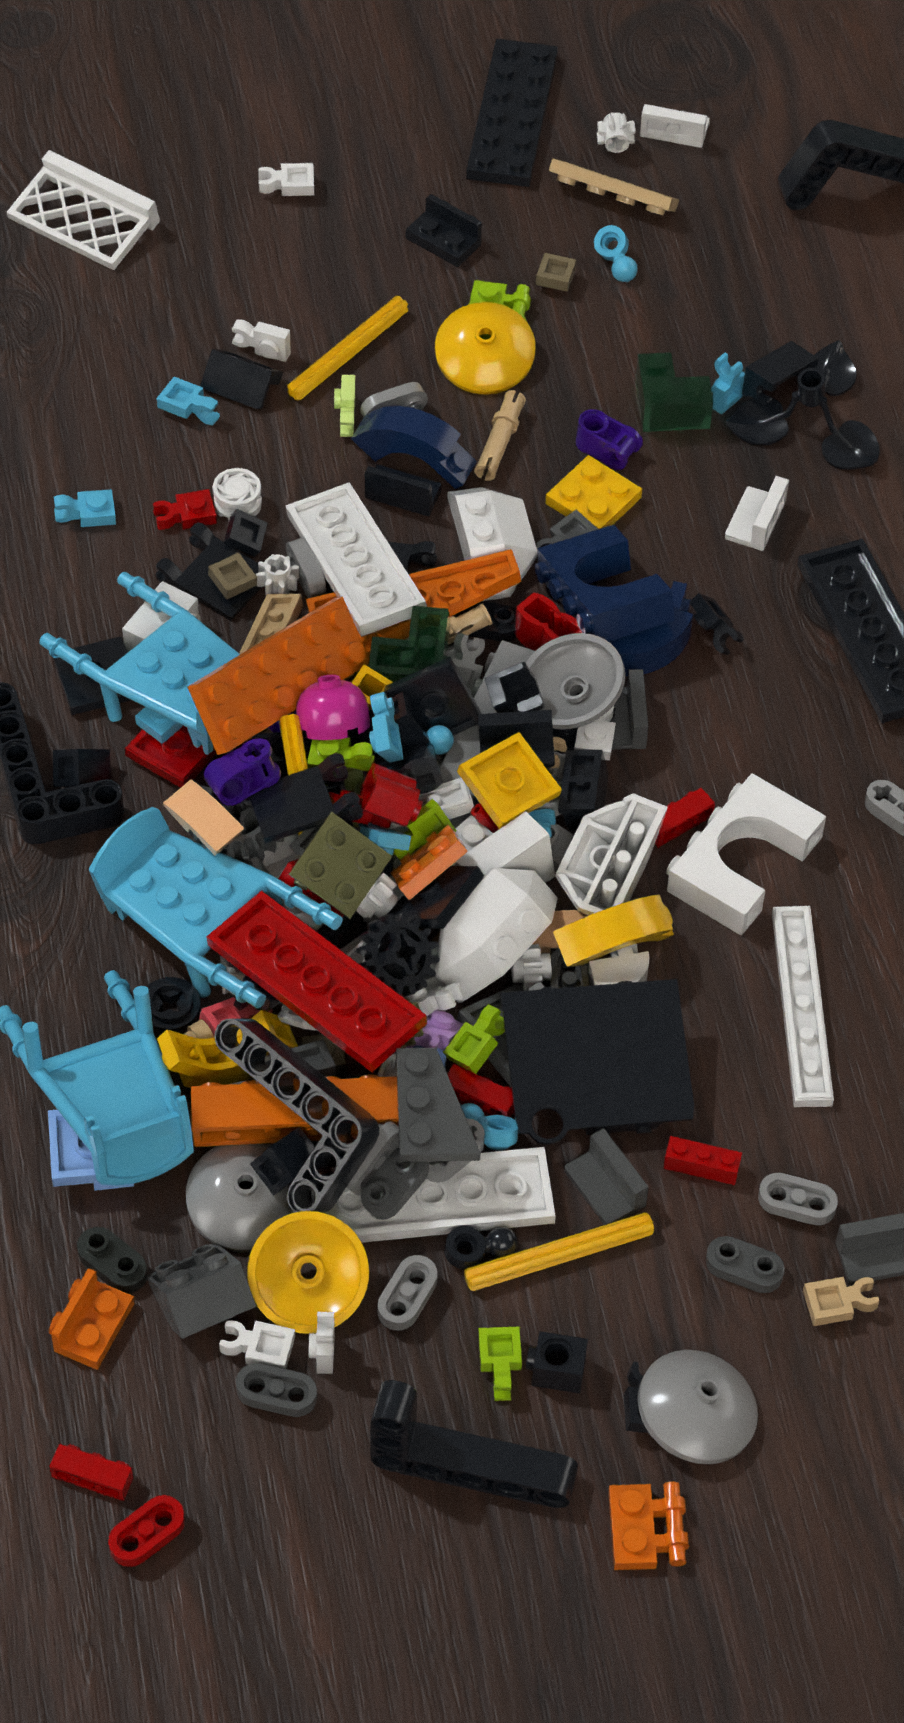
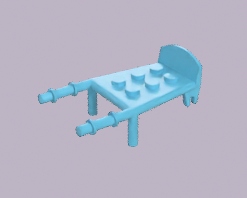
[39,572,240,755]
[89,807,342,1009]
[0,970,194,1185]

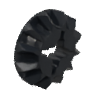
[147,977,201,1033]

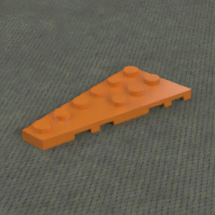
[306,549,521,657]

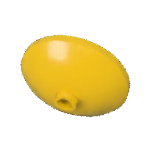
[435,302,535,394]
[247,1211,369,1334]

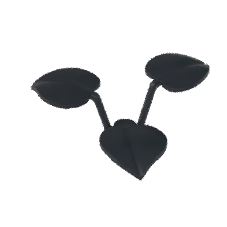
[726,340,880,470]

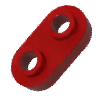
[108,1495,185,1567]

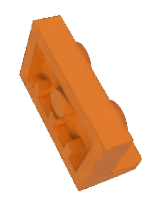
[49,1268,135,1370]

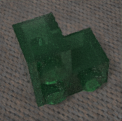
[635,352,713,432]
[369,606,451,682]

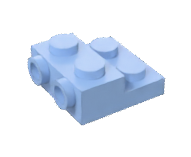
[48,1110,134,1191]

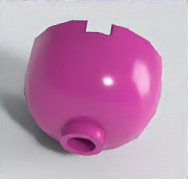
[296,675,370,740]

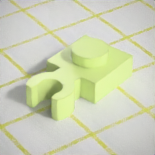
[334,375,355,437]

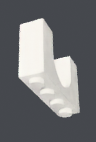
[666,773,826,936]

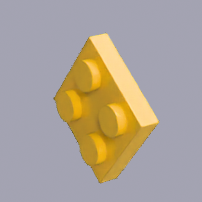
[545,455,643,529]
[457,732,562,829]

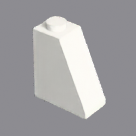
[455,811,555,882]

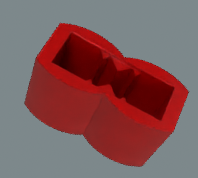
[515,593,582,651]
[360,763,423,827]

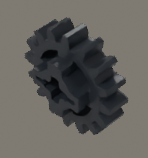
[356,913,440,997]

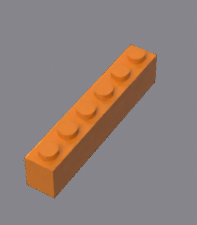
[191,1074,398,1147]

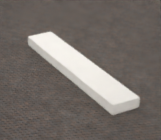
[772,906,834,1107]

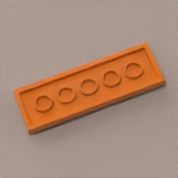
[187,596,371,755]

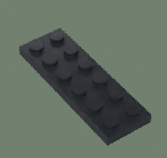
[466,38,558,187]
[797,539,904,723]

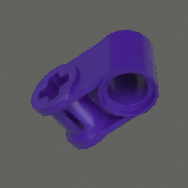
[576,409,643,470]
[204,738,281,806]

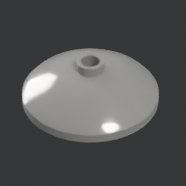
[526,633,625,729]
[186,1143,295,1253]
[638,1350,758,1464]

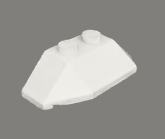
[447,487,538,601]
[555,793,668,915]
[435,868,558,1003]

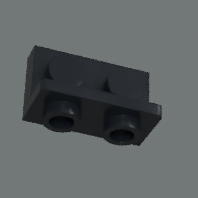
[406,194,482,268]

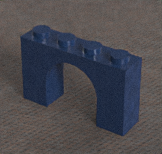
[535,525,675,642]

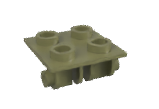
[288,812,392,919]

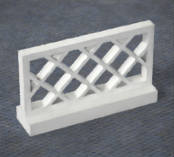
[6,150,160,270]

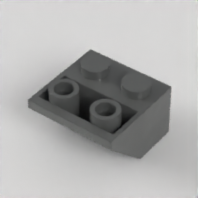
[146,1244,256,1339]

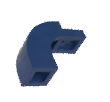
[351,406,477,489]
[610,581,693,676]

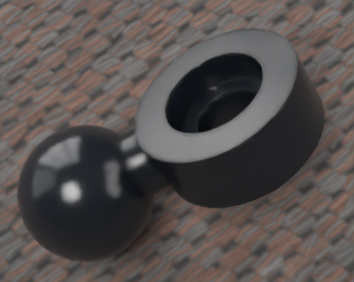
[444,1226,518,1269]

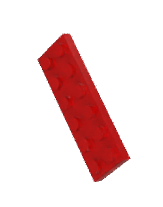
[206,891,427,1072]

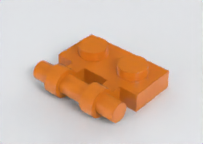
[391,825,468,900]
[608,1482,689,1570]

